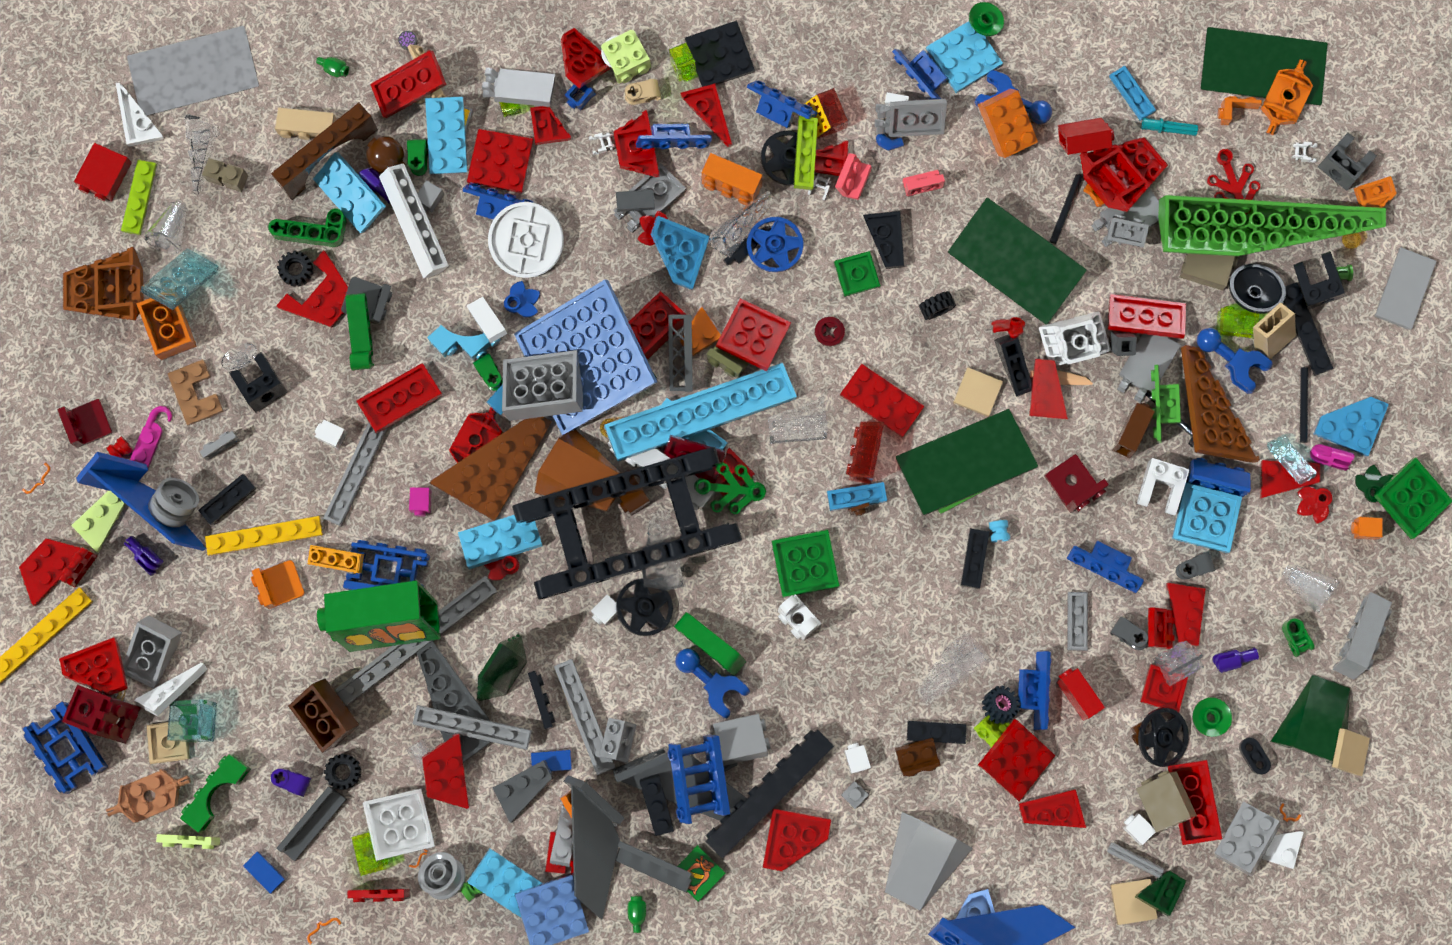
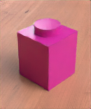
[409,487,432,517]

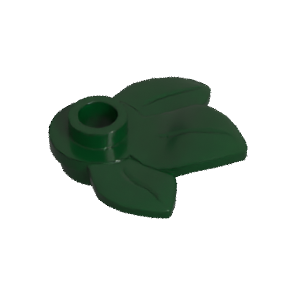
[1355,465,1393,503]

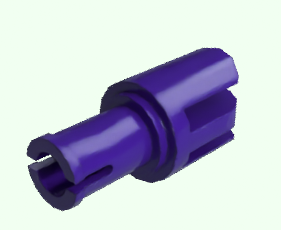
[358,168,390,204]
[124,536,164,576]
[1212,648,1259,673]

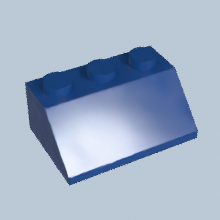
[1186,458,1251,498]

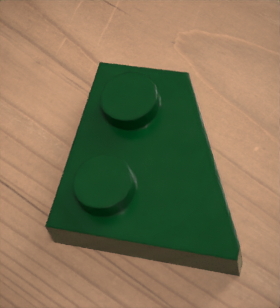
[1135,871,1186,916]

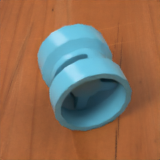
[989,520,1010,543]

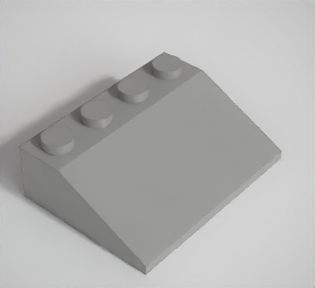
[502,350,583,421]

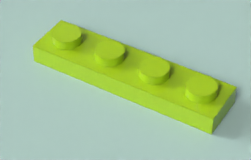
[794,116,818,190]
[121,160,157,235]

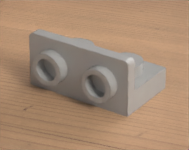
[1106,214,1149,248]
[600,718,636,763]

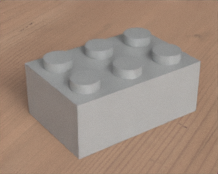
[1215,801,1281,877]

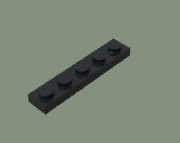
[1283,282,1333,376]

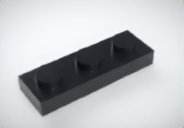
[198,474,256,526]
[960,528,989,589]
[528,671,556,730]
[906,721,966,744]
[640,774,674,836]

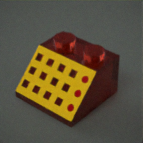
[804,88,848,140]

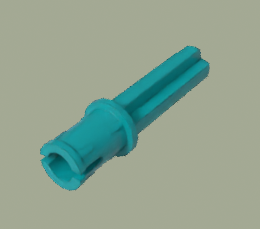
[1141,118,1198,136]

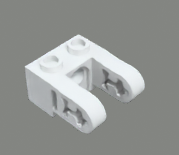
[1137,458,1189,516]
[778,594,821,641]

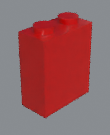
[1058,117,1114,155]
[74,143,132,202]
[1056,668,1105,721]

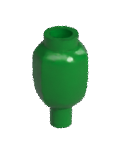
[316,57,350,77]
[627,896,646,933]

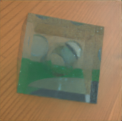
[167,699,217,742]

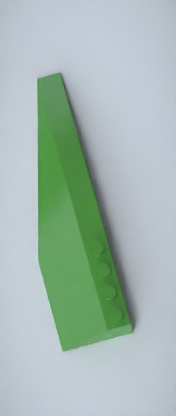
[1158,195,1386,256]

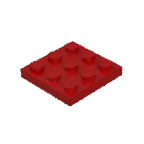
[467,129,533,193]
[716,298,791,371]
[978,719,1056,802]

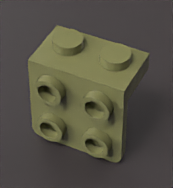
[707,345,749,378]

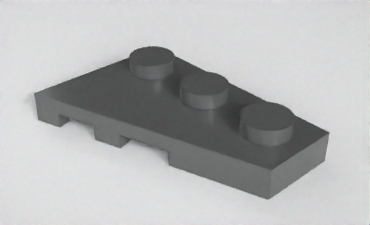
[493,760,554,823]

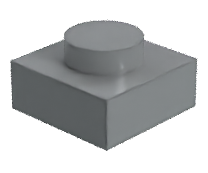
[841,781,869,809]

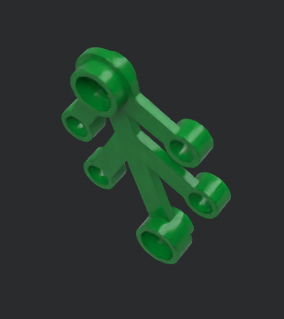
[694,462,766,514]

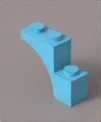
[427,325,501,361]

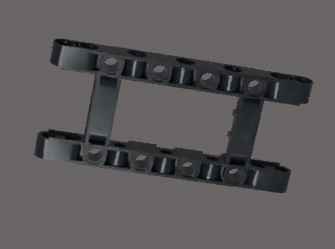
[512,447,743,600]

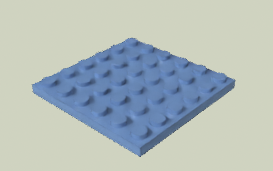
[514,280,658,435]

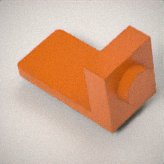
[1217,96,1262,125]

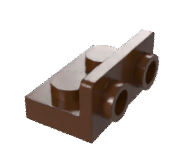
[895,738,941,777]

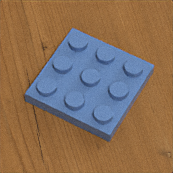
[514,874,589,945]

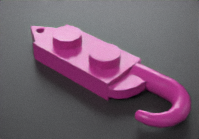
[130,406,172,469]

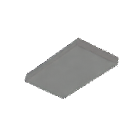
[1374,247,1436,330]

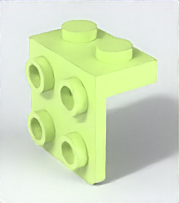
[601,30,651,84]

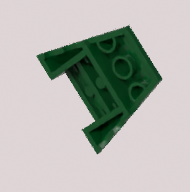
[476,634,527,701]
[1270,675,1350,764]

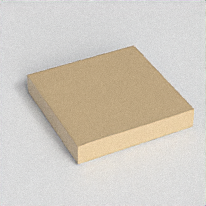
[953,367,1003,417]
[147,720,190,764]
[1332,728,1370,776]
[1110,879,1158,925]

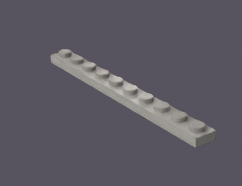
[334,576,498,706]

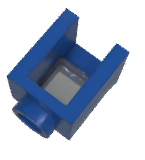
[565,85,596,110]

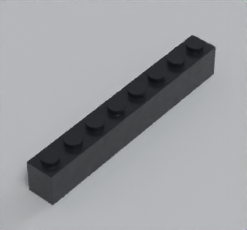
[705,729,834,858]

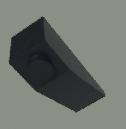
[994,334,1032,397]

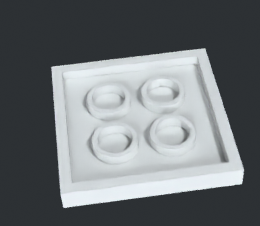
[363,789,435,861]

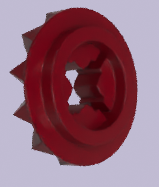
[814,317,845,347]

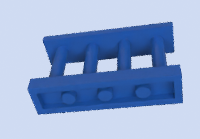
[668,734,730,824]

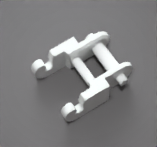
[589,133,616,155]
[1292,142,1317,163]
[808,173,832,200]

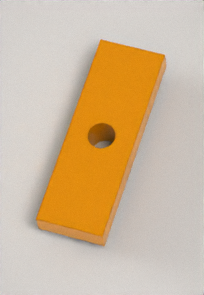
[307,545,364,573]

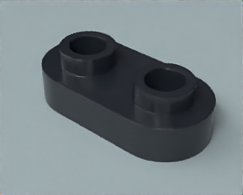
[1239,738,1271,775]

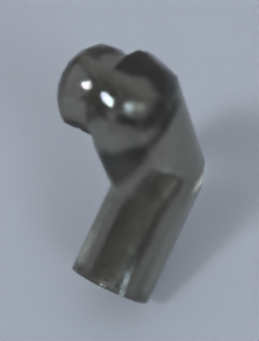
[682,554,707,577]

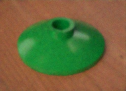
[969,2,1004,36]
[1192,697,1232,737]

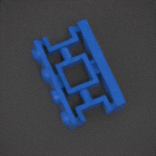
[343,540,430,590]
[22,701,108,794]

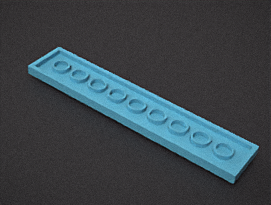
[604,363,797,461]

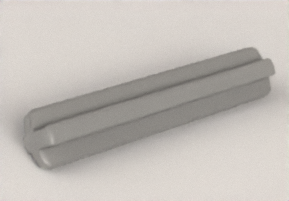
[1107,843,1164,877]

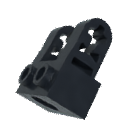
[1293,251,1347,309]
[229,352,288,413]

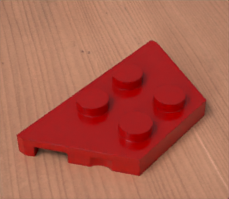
[613,110,660,177]
[19,538,81,606]
[421,733,469,809]

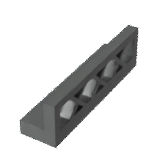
[668,315,693,392]
[276,786,347,861]
[615,841,695,893]

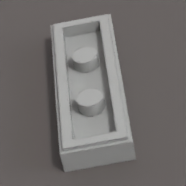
[1067,592,1088,651]

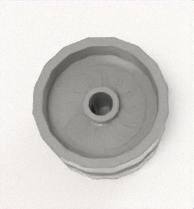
[148,478,199,527]

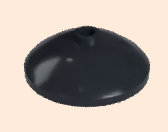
[1229,264,1286,314]

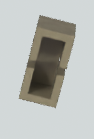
[202,158,248,192]

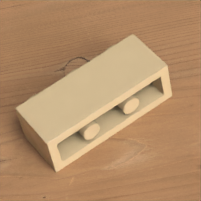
[275,108,337,140]

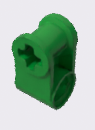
[407,139,428,176]
[473,353,503,391]
[1282,618,1315,657]

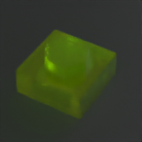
[498,102,522,117]

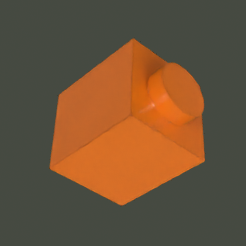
[1351,517,1382,540]

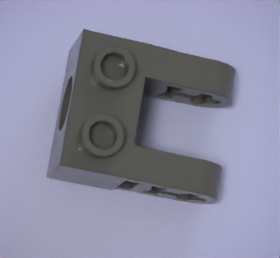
[1318,132,1377,191]

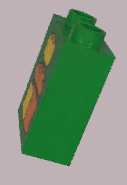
[317,580,440,652]

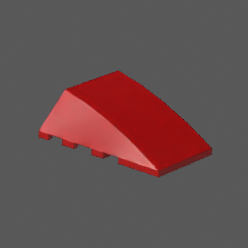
[1080,137,1168,212]

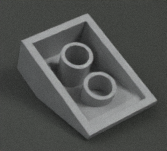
[123,616,182,689]

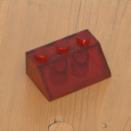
[846,422,884,484]

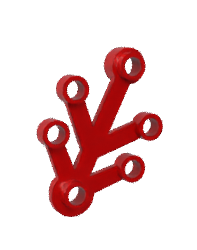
[1207,149,1260,215]

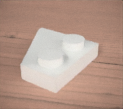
[1262,831,1303,869]

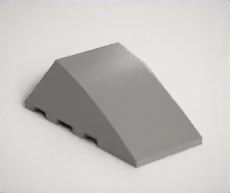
[885,812,973,910]

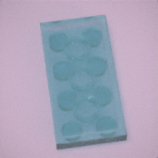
[141,248,219,310]

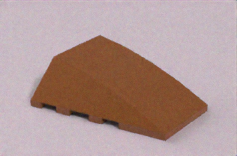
[63,247,144,321]
[534,429,621,512]

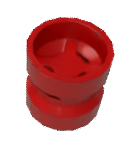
[106,436,134,458]

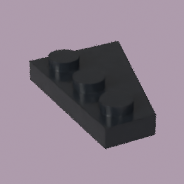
[863,211,905,269]

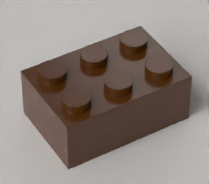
[288,678,359,753]

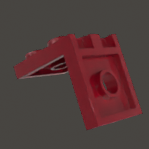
[1044,454,1109,513]
[62,685,141,744]

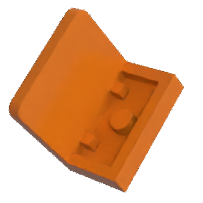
[251,560,305,609]

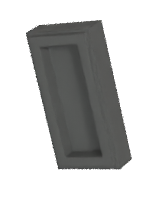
[616,190,655,212]

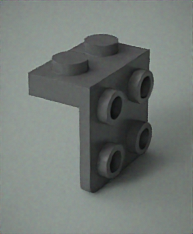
[341,277,393,324]

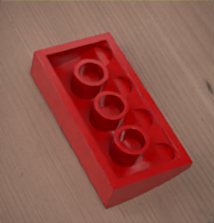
[629,291,686,360]
[1168,760,1223,845]

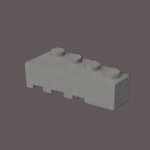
[1332,592,1392,680]

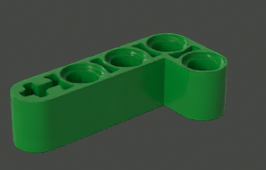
[268,208,347,247]
[345,293,374,371]
[674,612,746,676]

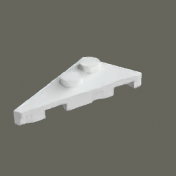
[116,83,164,147]
[134,663,207,716]

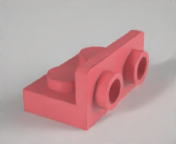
[835,153,872,200]
[902,170,945,197]

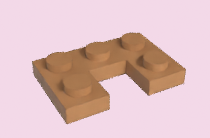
[167,359,224,426]

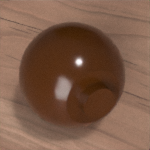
[366,136,406,173]

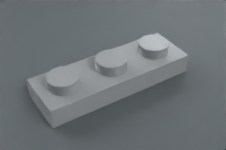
[550,806,573,867]

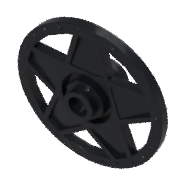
[761,131,797,185]
[616,578,673,636]
[1138,708,1189,767]

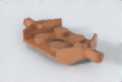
[106,769,191,823]

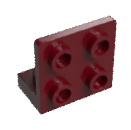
[57,399,112,448]

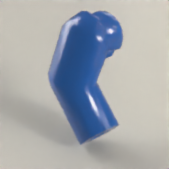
[876,133,904,151]

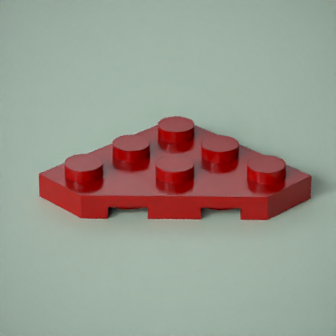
[561,28,611,89]
[59,637,128,696]
[762,809,831,871]

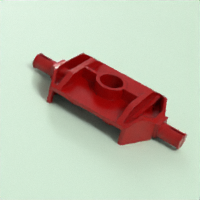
[449,407,503,463]

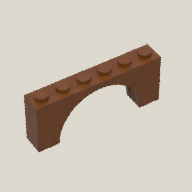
[271,102,378,200]

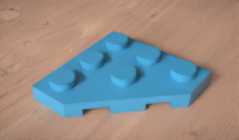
[651,216,710,290]
[1313,397,1389,457]

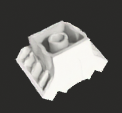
[1039,312,1111,366]

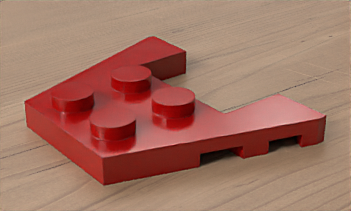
[276,250,348,328]

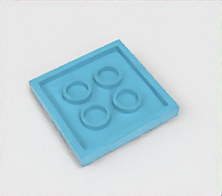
[926,21,1003,93]
[1172,483,1242,553]

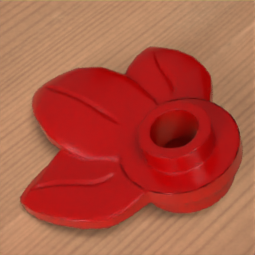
[637,211,668,246]
[991,317,1025,338]
[1297,487,1332,524]
[484,556,519,581]

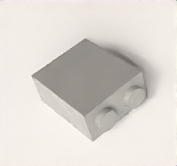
[713,714,771,766]

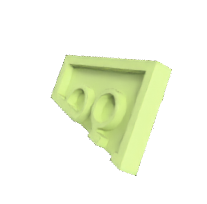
[71,491,126,553]
[156,834,220,849]

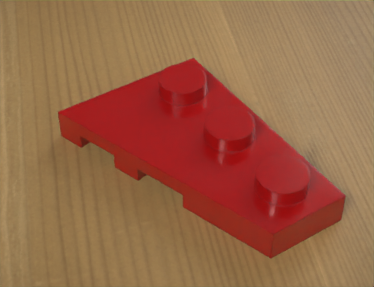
[1029,359,1068,419]
[1260,460,1320,499]
[1166,583,1206,646]
[1018,789,1086,828]
[347,889,410,902]

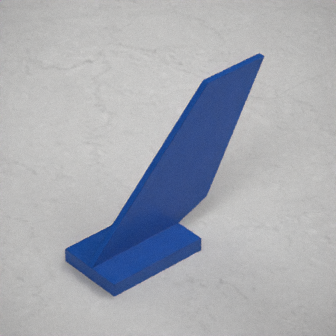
[76,452,207,551]
[928,905,1076,945]

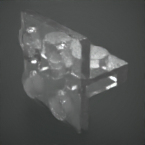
[1153,641,1204,686]

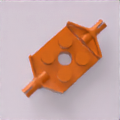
[1260,60,1313,135]

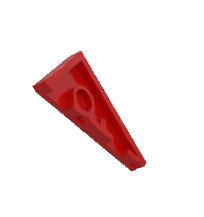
[681,84,732,147]

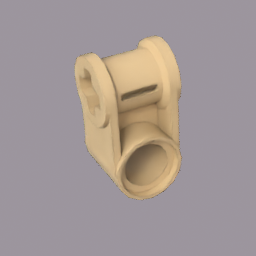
[625,79,661,105]

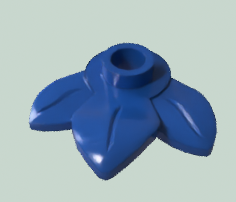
[504,281,540,317]

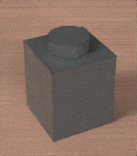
[1110,331,1137,356]

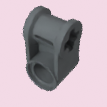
[1176,552,1216,580]
[1110,617,1148,650]

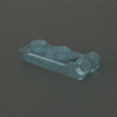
[1267,435,1317,485]

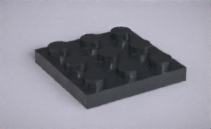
[685,20,755,87]

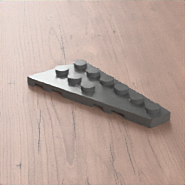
[416,641,491,763]

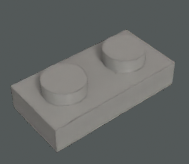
[199,431,240,461]

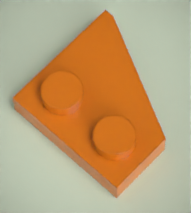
[1353,176,1397,208]

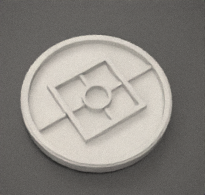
[488,202,564,278]

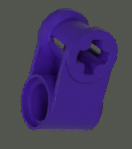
[271,769,311,797]

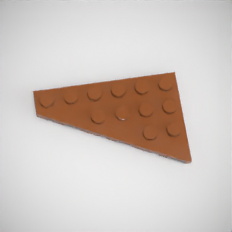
[1181,345,1260,463]
[429,417,551,521]

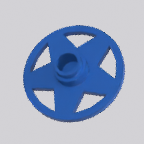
[747,217,803,272]

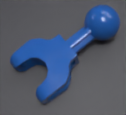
[974,70,1052,124]
[1197,328,1273,394]
[675,648,750,719]

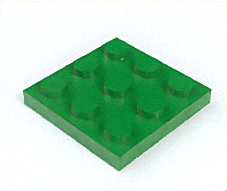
[1373,457,1452,539]
[771,530,840,598]

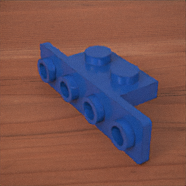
[892,49,948,100]
[747,81,817,128]
[636,124,712,149]
[462,183,534,220]
[1067,541,1144,593]
[1018,651,1051,730]

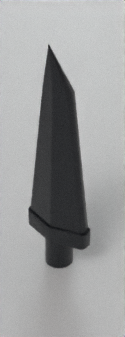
[723,225,773,266]

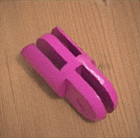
[1310,444,1355,471]

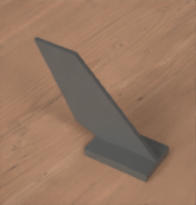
[613,746,747,821]
[563,775,625,920]

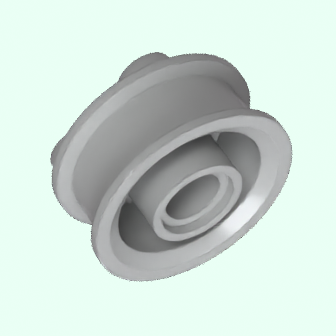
[418,852,465,900]

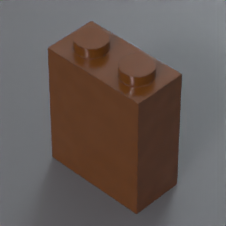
[1112,402,1155,458]

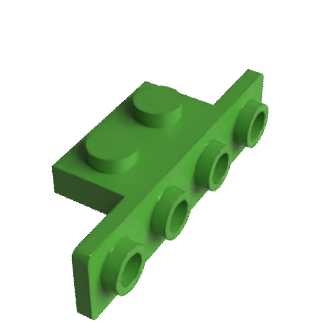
[1151,365,1181,443]

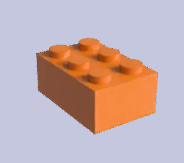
[978,88,1038,158]
[701,153,762,206]
[136,290,197,360]

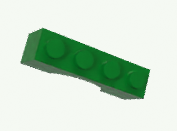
[180,754,251,833]

